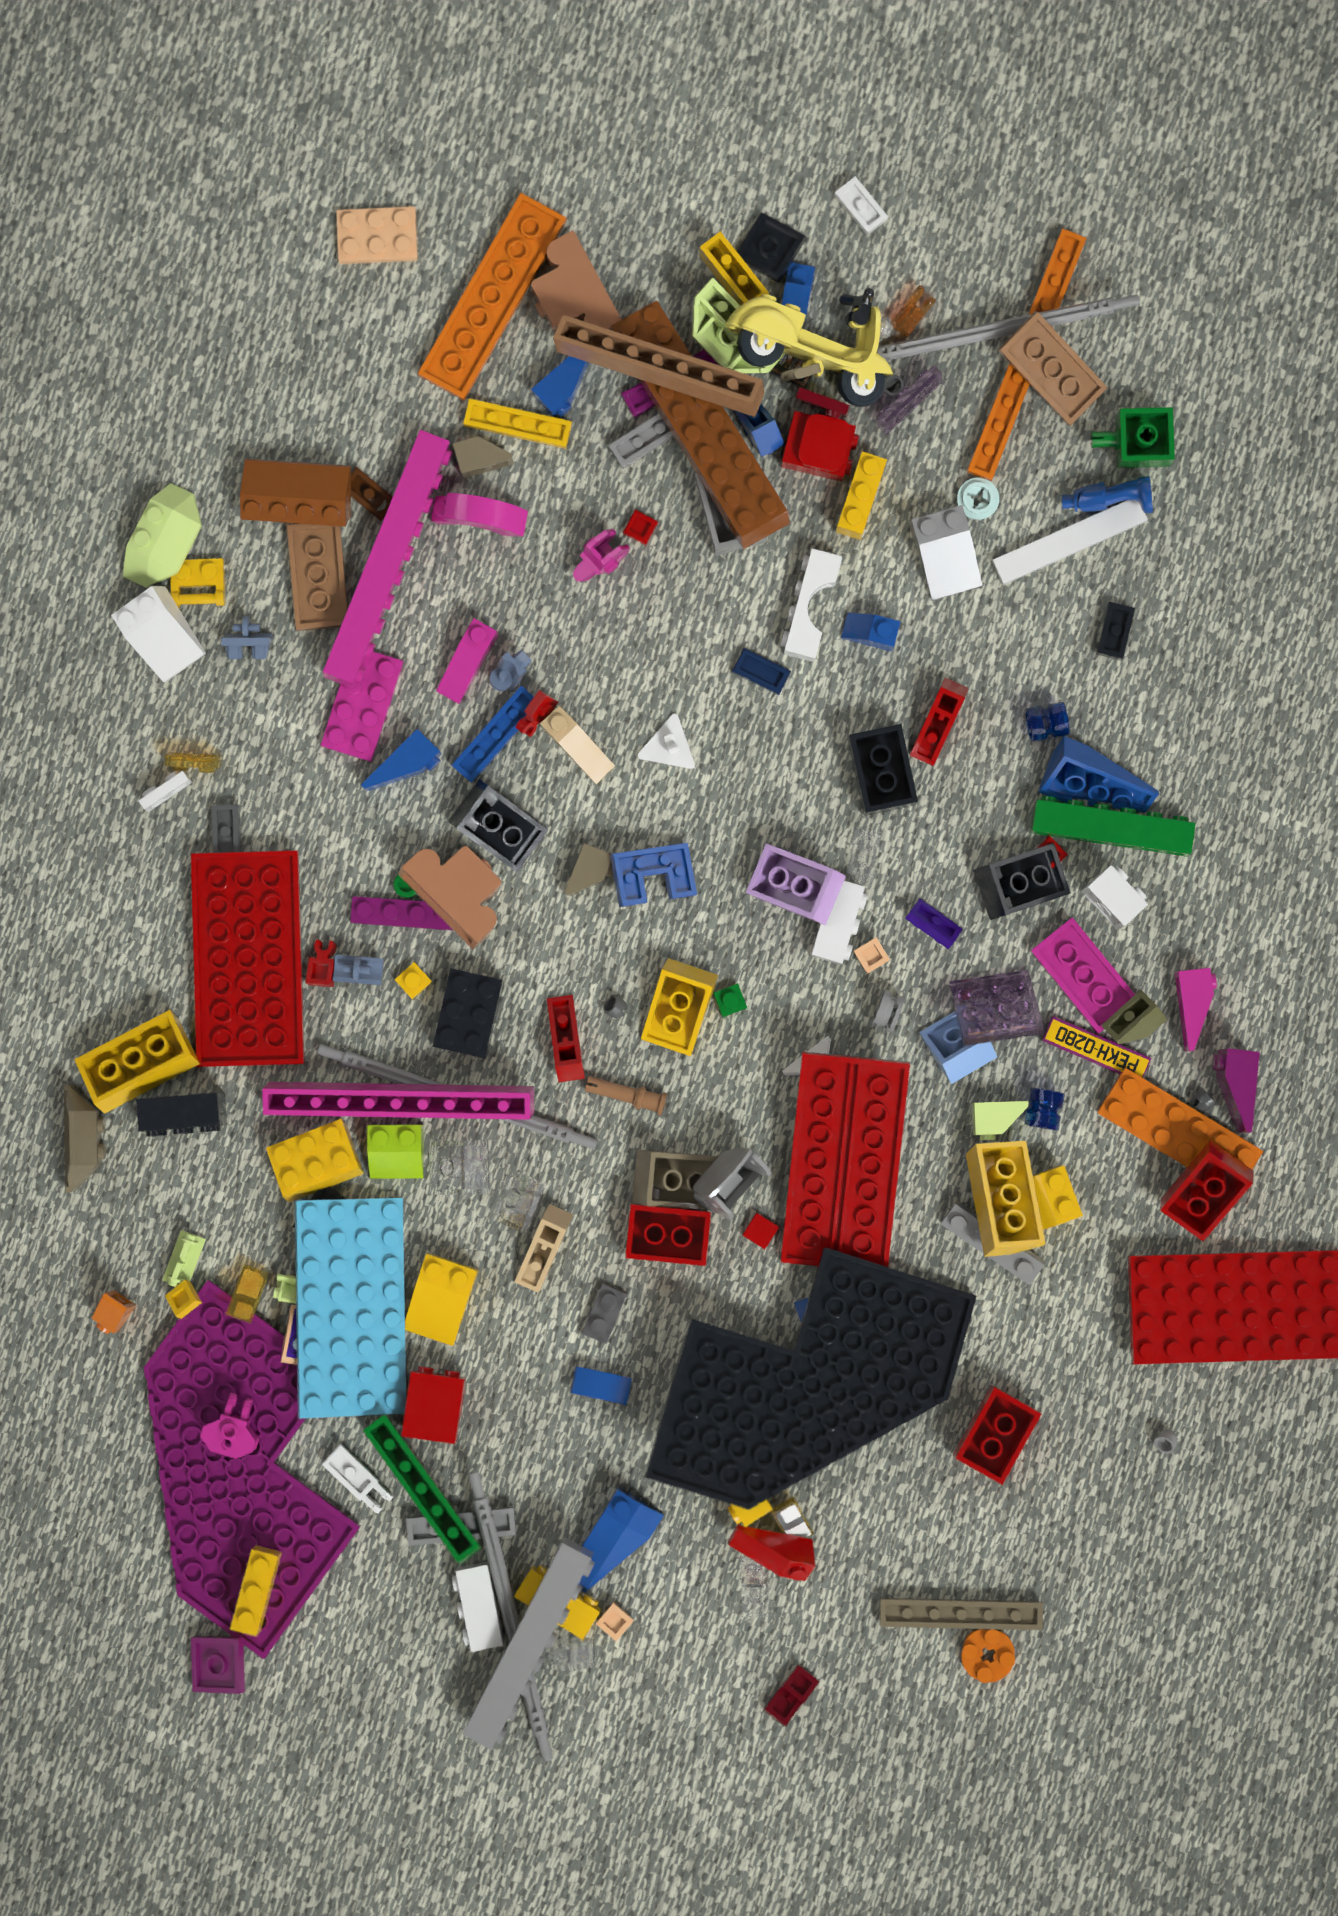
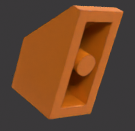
[92,1290,137,1334]

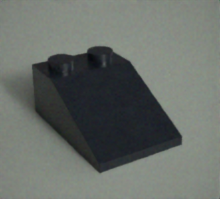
[448,779,548,872]
[973,843,1071,920]

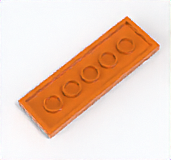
[1097,1067,1263,1169]

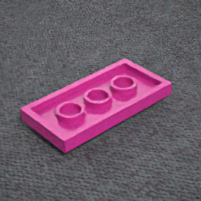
[320,652,404,763]
[1030,917,1135,1034]

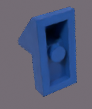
[782,263,815,320]

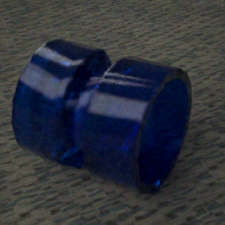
[1025,702,1070,742]
[1024,1088,1065,1131]

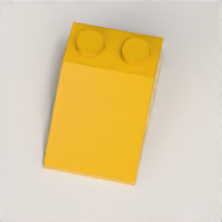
[641,958,718,1056]
[1033,1165,1083,1230]
[405,1253,479,1346]

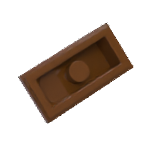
[351,467,393,521]

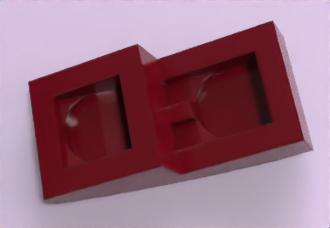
[763,1665,819,1727]

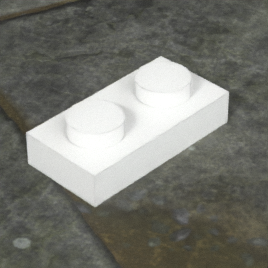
[834,176,888,235]
[139,771,192,812]

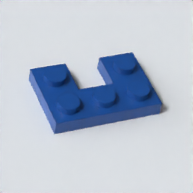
[610,843,697,908]

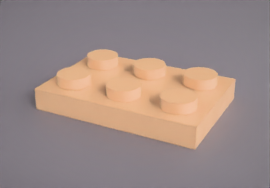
[336,207,418,264]

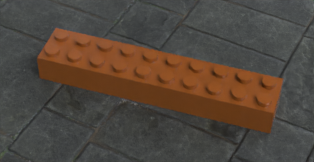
[611,300,790,550]

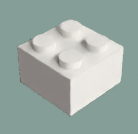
[1081,865,1148,930]

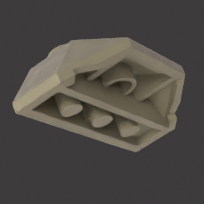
[63,1085,106,1193]

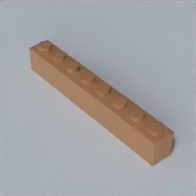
[553,315,765,417]

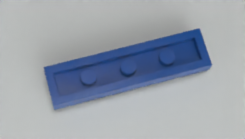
[451,686,534,783]

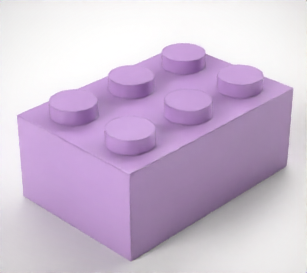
[746,843,846,926]

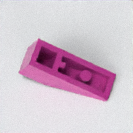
[436,618,498,704]
[1174,968,1217,1052]

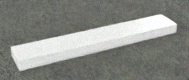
[992,500,1148,585]

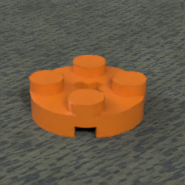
[961,1629,1015,1683]

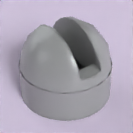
[1154,1429,1178,1453]

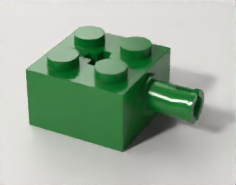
[1090,407,1175,468]

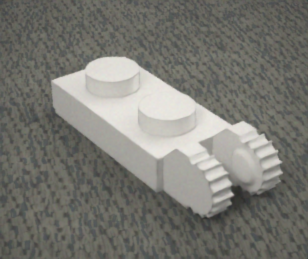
[322,1444,393,1513]

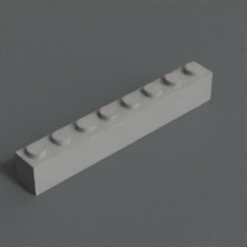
[462,1537,595,1750]

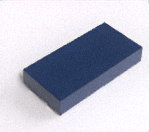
[732,648,791,696]

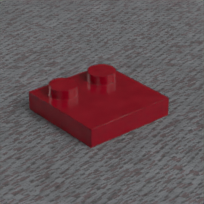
[796,387,850,419]

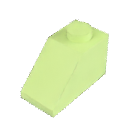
[972,1101,1028,1140]

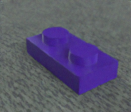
[905,898,963,950]

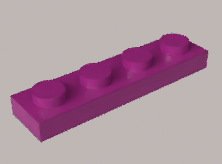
[350,896,454,931]

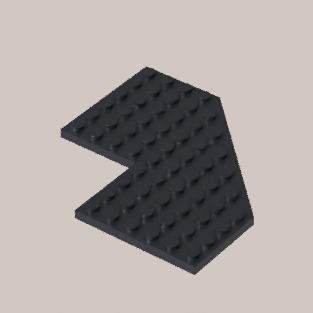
[643,1247,977,1510]

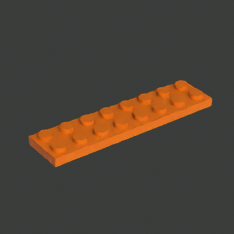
[418,193,567,401]

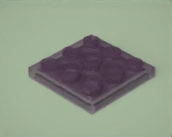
[949,970,1044,1046]

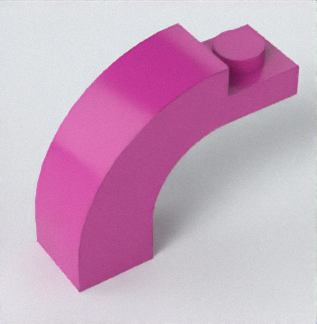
[431,493,528,537]

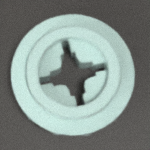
[957,478,999,521]

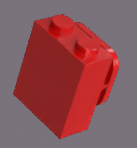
[781,411,859,482]
[401,1366,466,1444]

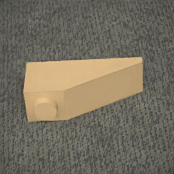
[540,706,615,784]
[515,1204,573,1293]

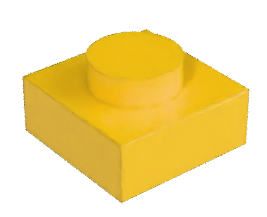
[394,962,432,1000]
[165,1280,202,1319]

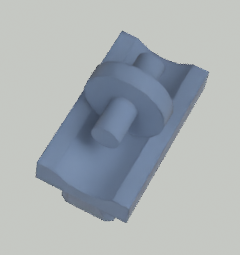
[221,616,272,659]
[489,650,532,693]
[333,954,384,985]

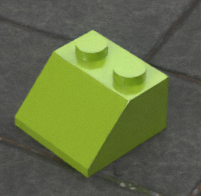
[367,1125,424,1179]

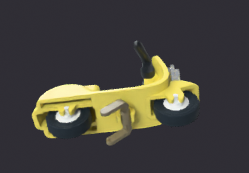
[725,288,893,407]

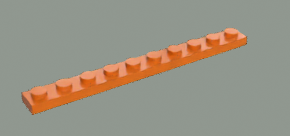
[967,228,1087,482]

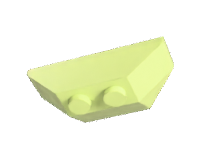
[692,278,785,373]
[123,483,202,588]

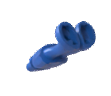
[1061,476,1153,514]

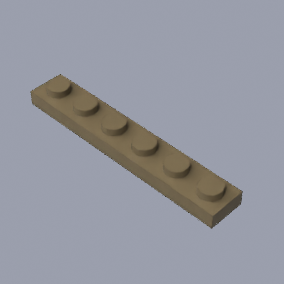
[880,1598,1043,1630]

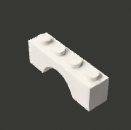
[780,549,843,662]

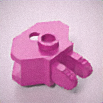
[572,529,630,582]
[200,1393,259,1459]

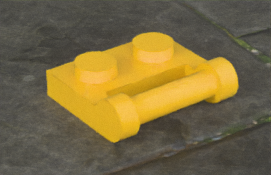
[170,558,225,608]

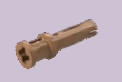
[585,1075,668,1116]

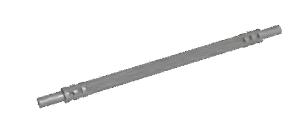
[876,294,1140,361]
[317,1044,598,1150]
[468,1471,553,1762]

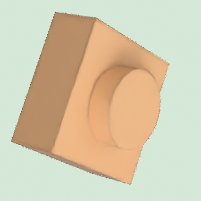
[853,937,890,974]
[596,1601,634,1641]

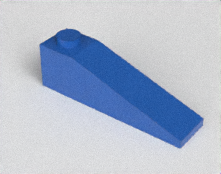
[1039,736,1159,812]
[578,1486,664,1593]

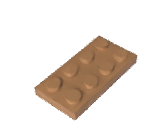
[998,311,1108,426]
[287,524,348,631]

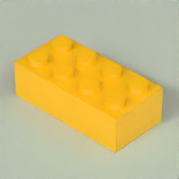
[74,1010,200,1114]

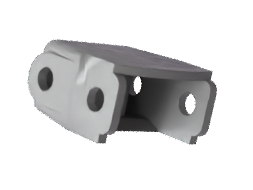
[693,1147,772,1220]

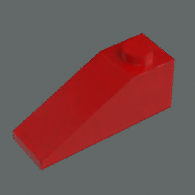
[909,677,969,766]
[547,995,585,1083]
[728,1525,816,1581]

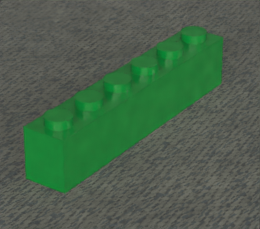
[1030,796,1196,857]
[363,1414,482,1565]

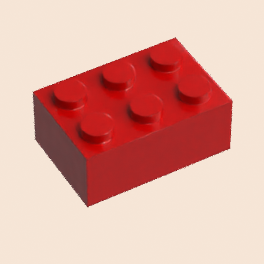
[1160,1140,1254,1242]
[625,1204,711,1266]
[952,1385,1042,1485]

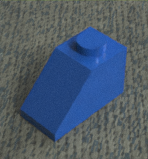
[733,404,785,457]
[841,613,901,652]

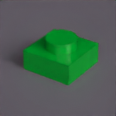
[713,983,747,1018]

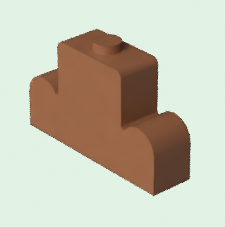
[531,230,622,333]
[398,846,501,950]

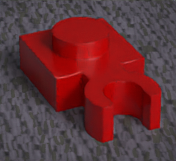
[515,690,558,737]
[305,940,337,987]

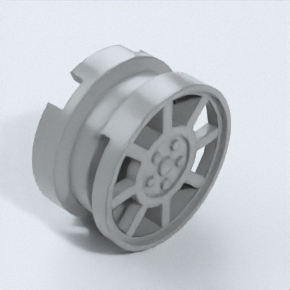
[872,990,905,1033]

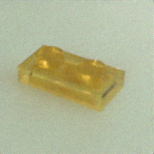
[165,752,222,773]

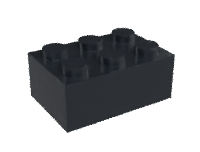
[847,724,918,816]
[432,968,505,1059]
[136,1092,227,1137]

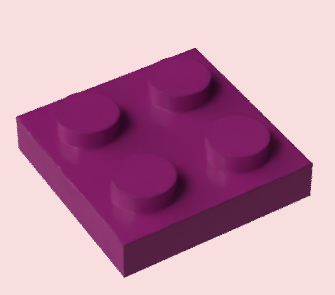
[191,1636,245,1694]

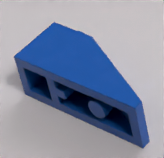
[531,356,589,417]
[361,729,442,791]

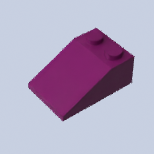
[1212,1048,1260,1133]

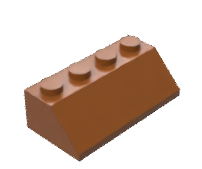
[240,459,351,527]

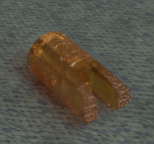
[890,285,936,337]

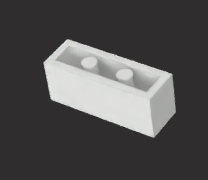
[811,881,868,965]
[452,1562,504,1652]

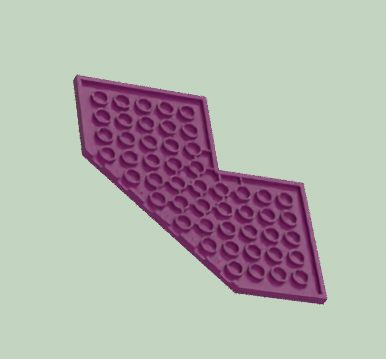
[144,1280,361,1659]

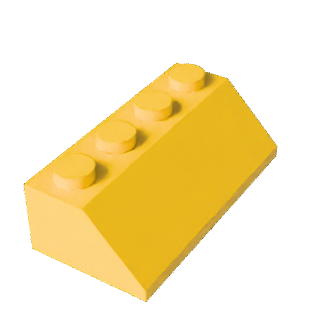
[966,1141,1045,1257]

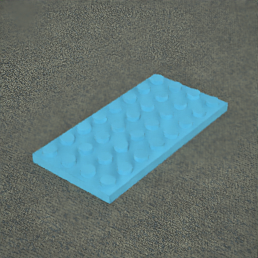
[295,1198,406,1419]

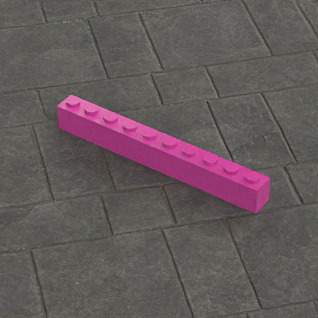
[323,430,453,689]
[262,1082,534,1120]

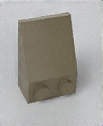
[632,1149,719,1209]

